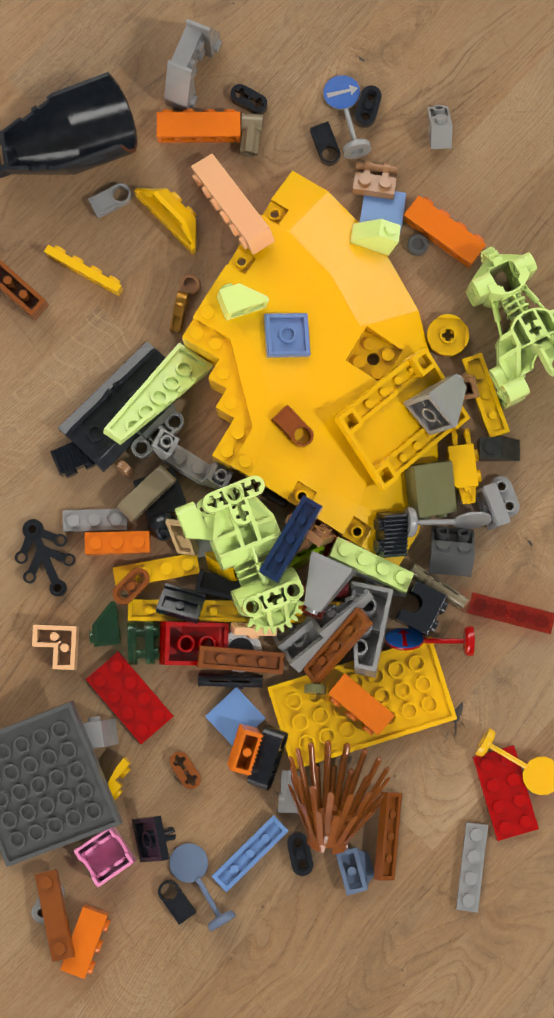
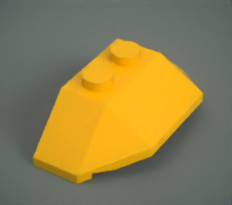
[134,188,197,255]

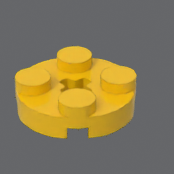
[426,314,469,357]

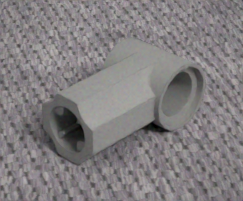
[278,770,300,814]

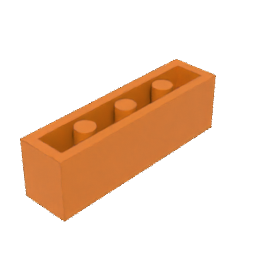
[157,109,241,143]
[403,195,487,269]

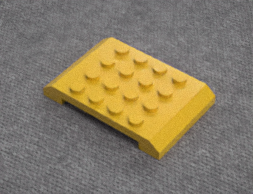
[334,347,470,491]

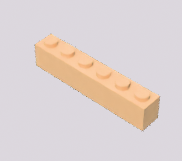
[191,154,275,255]

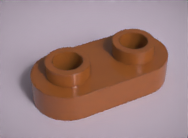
[113,568,150,605]

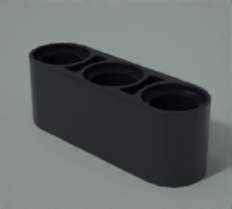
[247,725,288,791]

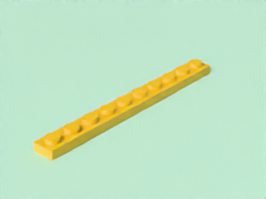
[128,599,342,623]

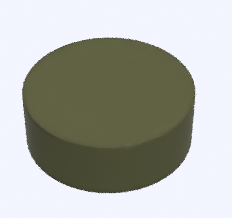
[304,684,326,695]

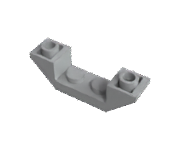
[151,428,234,489]

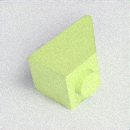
[350,219,401,256]
[217,283,269,321]

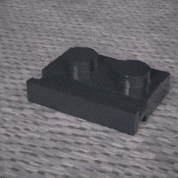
[156,583,206,624]

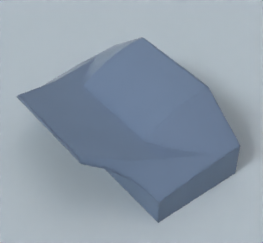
[336,847,374,895]

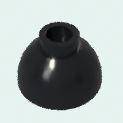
[147,512,176,541]

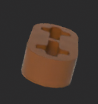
[170,751,201,789]

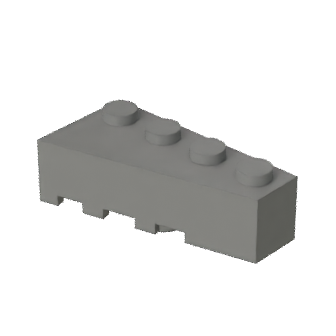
[83,716,119,748]

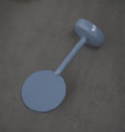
[170,843,236,932]

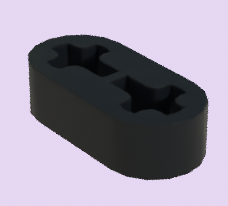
[231,84,267,115]

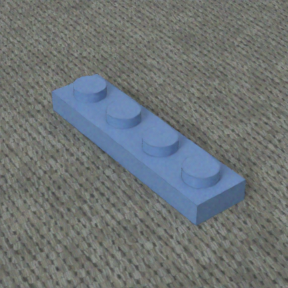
[211,815,289,892]

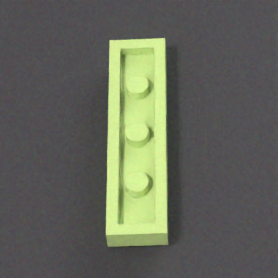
[328,537,414,594]

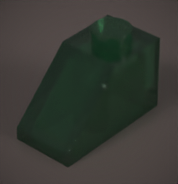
[89,601,122,647]

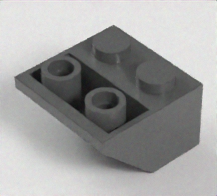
[428,526,475,577]

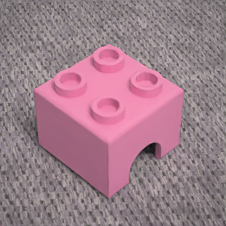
[73,827,137,888]

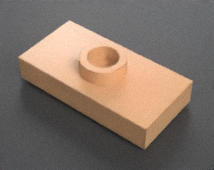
[230,622,277,639]

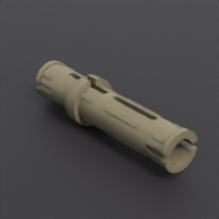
[410,563,469,610]

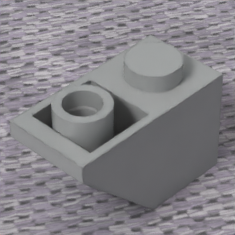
[427,105,453,149]

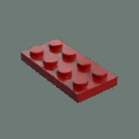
[86,651,174,745]
[472,745,539,841]

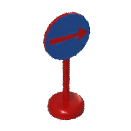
[385,626,475,656]

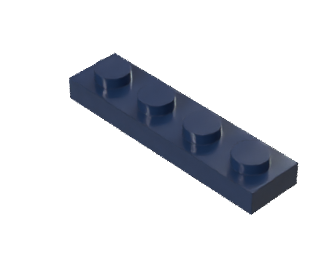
[258,495,323,584]

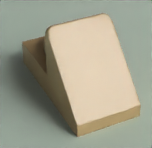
[165,519,199,555]

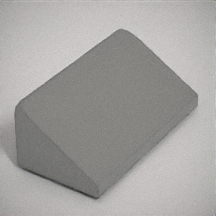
[476,483,510,531]

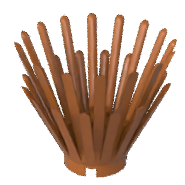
[288,740,390,854]

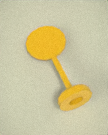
[474,728,554,795]

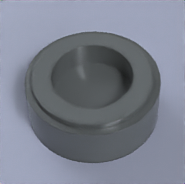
[407,234,429,256]

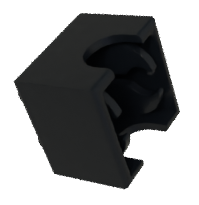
[395,581,449,635]

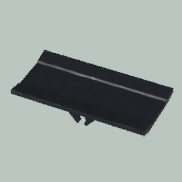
[58,342,183,473]

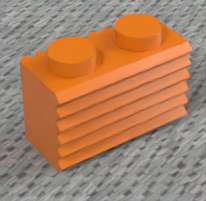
[227,724,263,775]

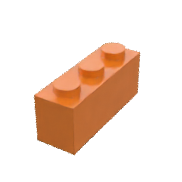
[85,531,151,556]
[328,673,395,736]
[60,904,111,979]

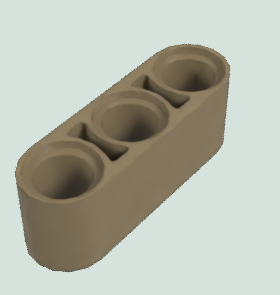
[117,464,177,522]

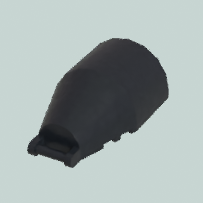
[0,72,138,178]

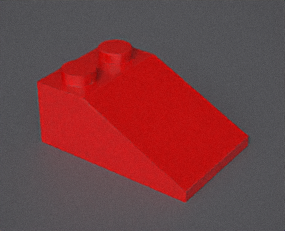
[159,621,229,666]

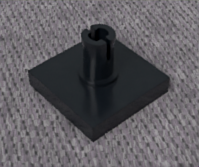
[132,815,176,862]

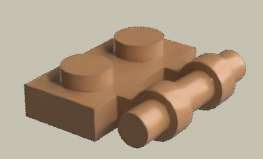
[352,160,398,200]

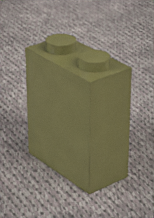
[405,461,457,519]

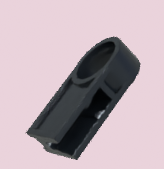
[310,121,341,166]
[158,880,196,925]

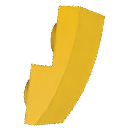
[108,757,131,801]

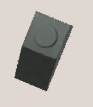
[477,437,520,462]

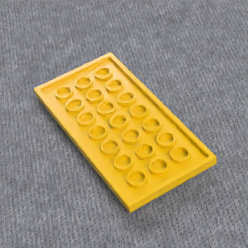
[267,637,457,769]

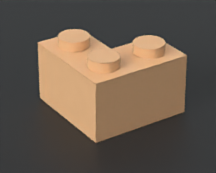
[32,625,79,670]

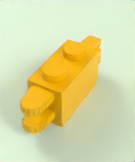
[446,428,481,505]

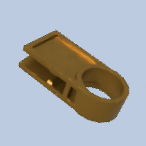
[169,290,189,335]

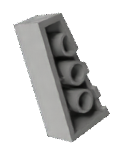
[351,581,393,678]

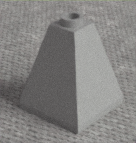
[403,374,467,435]
[304,551,356,615]

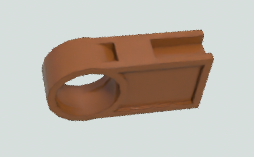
[272,405,314,448]

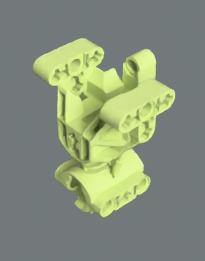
[466,247,554,409]
[175,476,304,634]

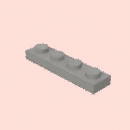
[455,822,488,913]

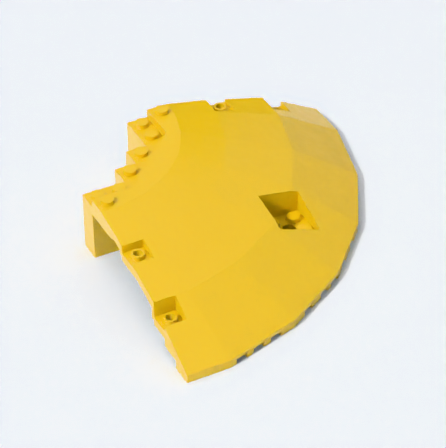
[182,171,438,566]

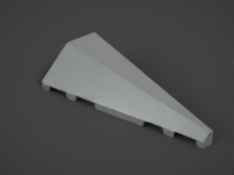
[272,589,374,673]

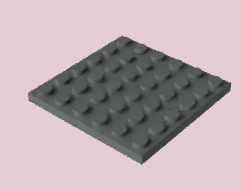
[0,701,123,867]

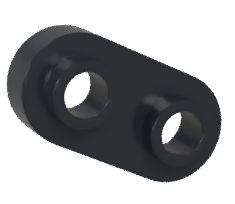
[355,85,382,128]
[287,832,313,876]

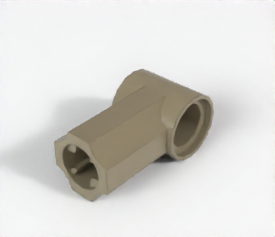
[240,113,263,157]

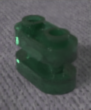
[127,621,159,665]

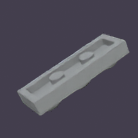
[63,509,128,532]

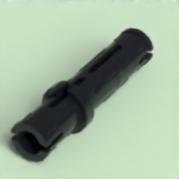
[198,672,263,689]

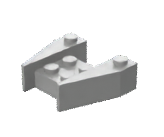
[164,19,222,111]

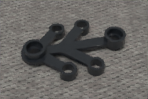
[15,519,76,597]

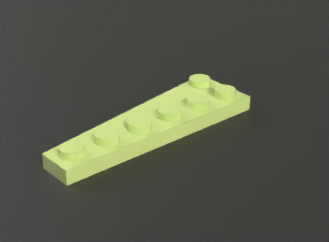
[103,343,213,445]

